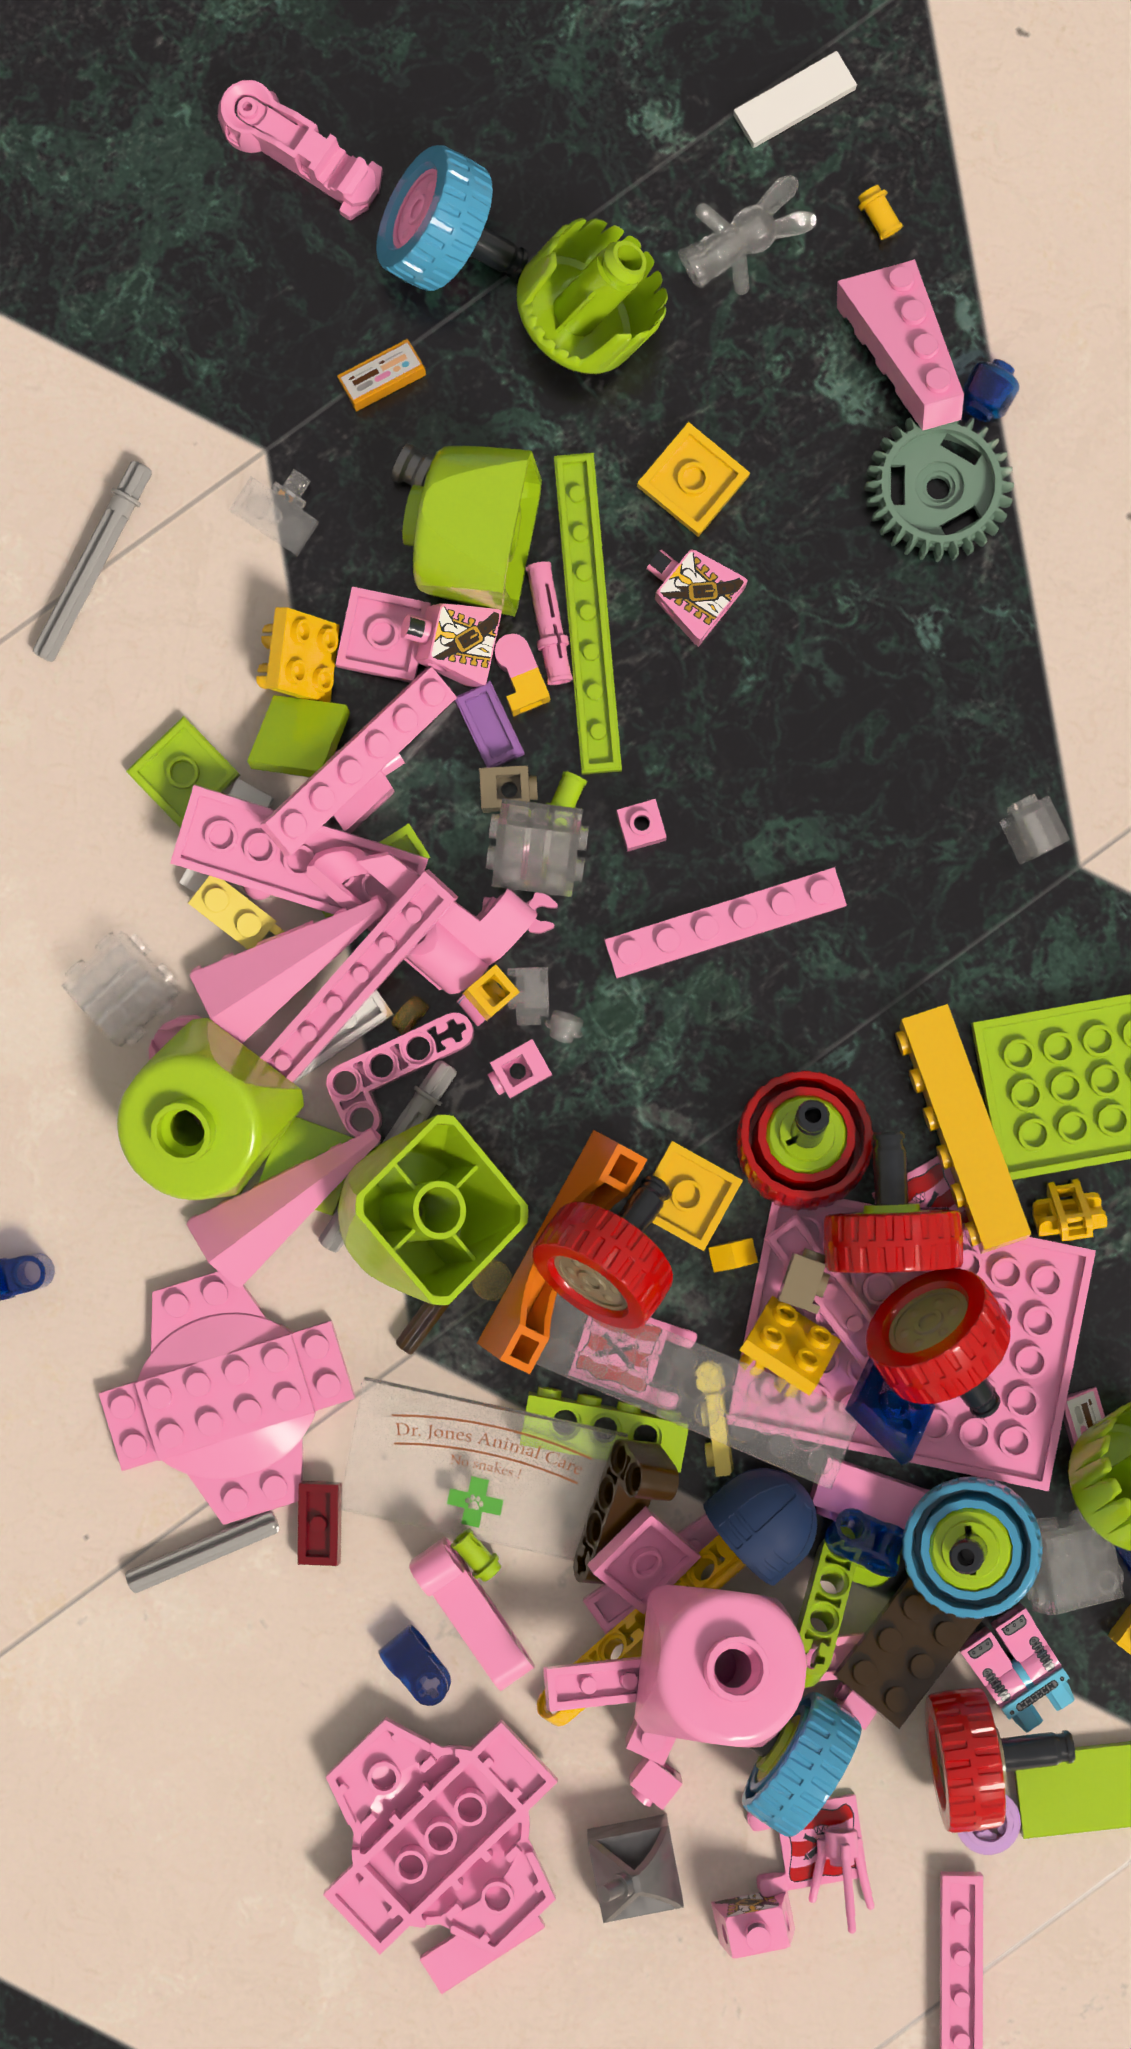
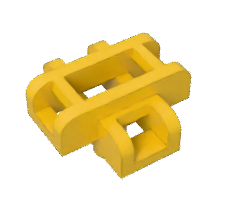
[1032,1179,1107,1241]

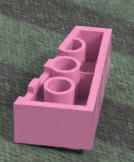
[837,259,964,431]

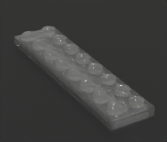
[536,1293,863,1489]

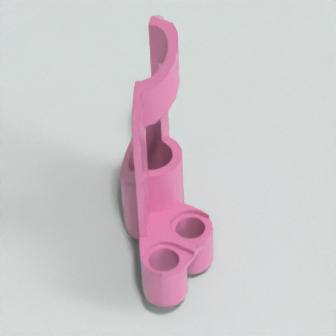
[306,846,538,994]

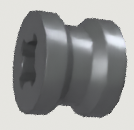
[391,443,434,487]

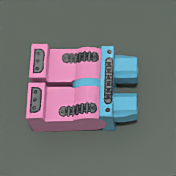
[959,1603,1075,1733]

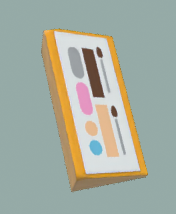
[337,339,426,412]

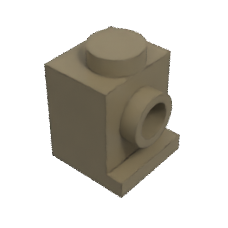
[479,765,538,813]
[777,1248,830,1314]

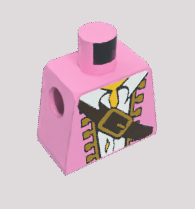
[647,549,748,647]
[401,604,502,688]
[711,1891,795,1958]

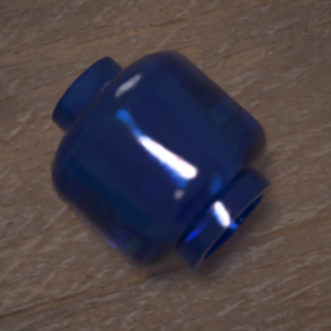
[961,359,1020,422]

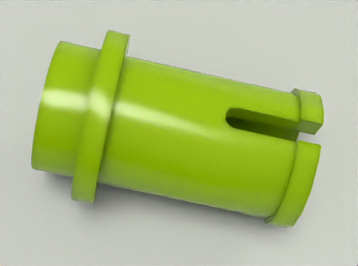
[544,771,587,825]
[451,1529,501,1582]

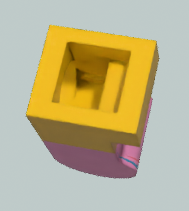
[495,634,550,717]
[457,965,520,1027]

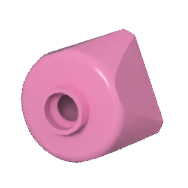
[634,1584,807,1748]

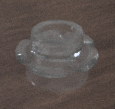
[545,1010,584,1043]

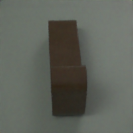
[573,1439,679,1585]

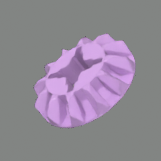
[958,1794,1021,1855]

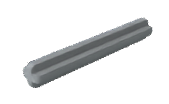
[125,1511,279,1593]

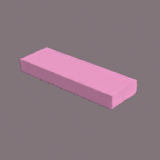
[420,1915,545,1994]

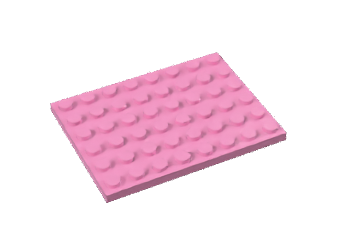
[727,1199,1096,1491]

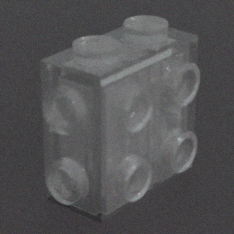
[486,798,589,897]
[61,931,181,1047]
[1027,1510,1124,1615]

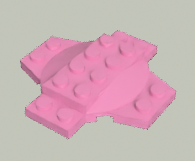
[99,1271,356,1525]
[323,1717,558,1957]

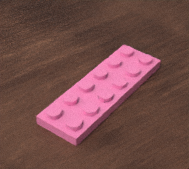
[170,785,428,919]

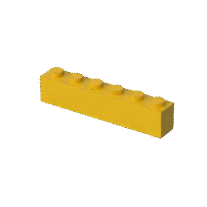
[895,1004,1031,1254]

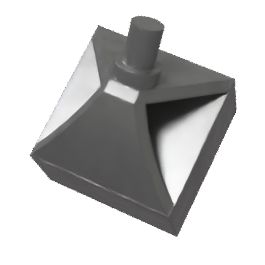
[587,1814,684,1923]

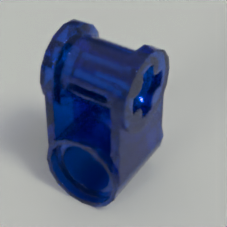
[0,1253,55,1301]
[825,1508,904,1577]
[378,1625,451,1706]

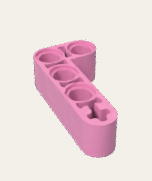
[326,1012,474,1137]
[409,1536,535,1691]

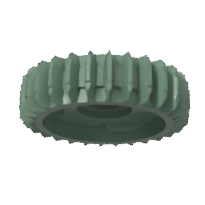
[865,417,1014,562]

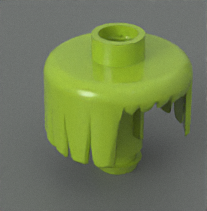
[517,218,668,374]
[1068,1402,1131,1551]

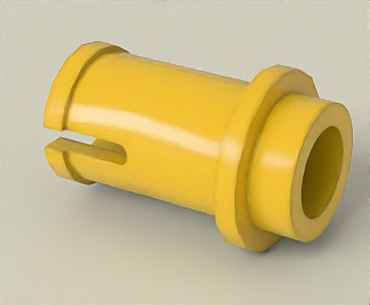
[858,185,903,240]

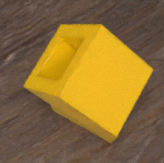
[708,1238,758,1273]

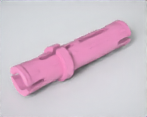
[525,562,573,685]

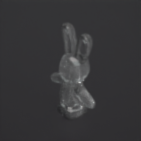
[678,175,817,295]

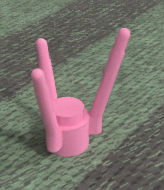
[808,1828,874,1934]

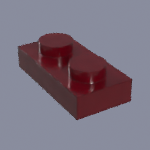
[297,1481,342,1566]

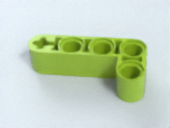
[796,1526,900,1688]

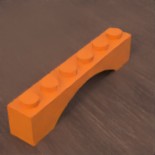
[477,1130,648,1374]

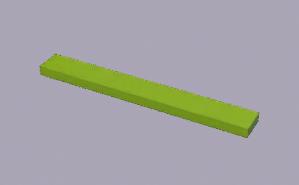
[554,453,622,775]

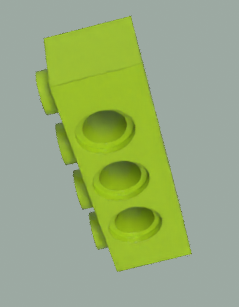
[520,1386,689,1473]

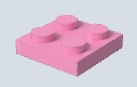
[335,587,431,683]
[587,1506,701,1614]

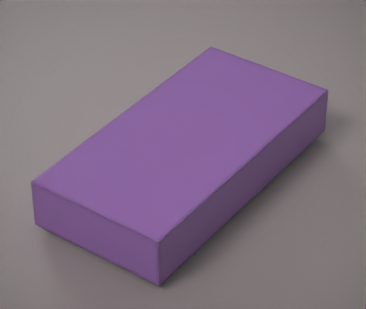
[455,681,525,768]

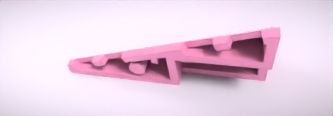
[189,895,388,1043]
[186,1127,381,1289]

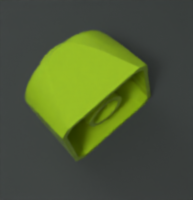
[403,446,542,617]
[117,1018,304,1200]
[338,1115,528,1305]

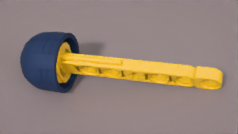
[537,1468,817,1727]

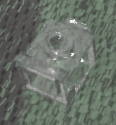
[507,967,549,1026]

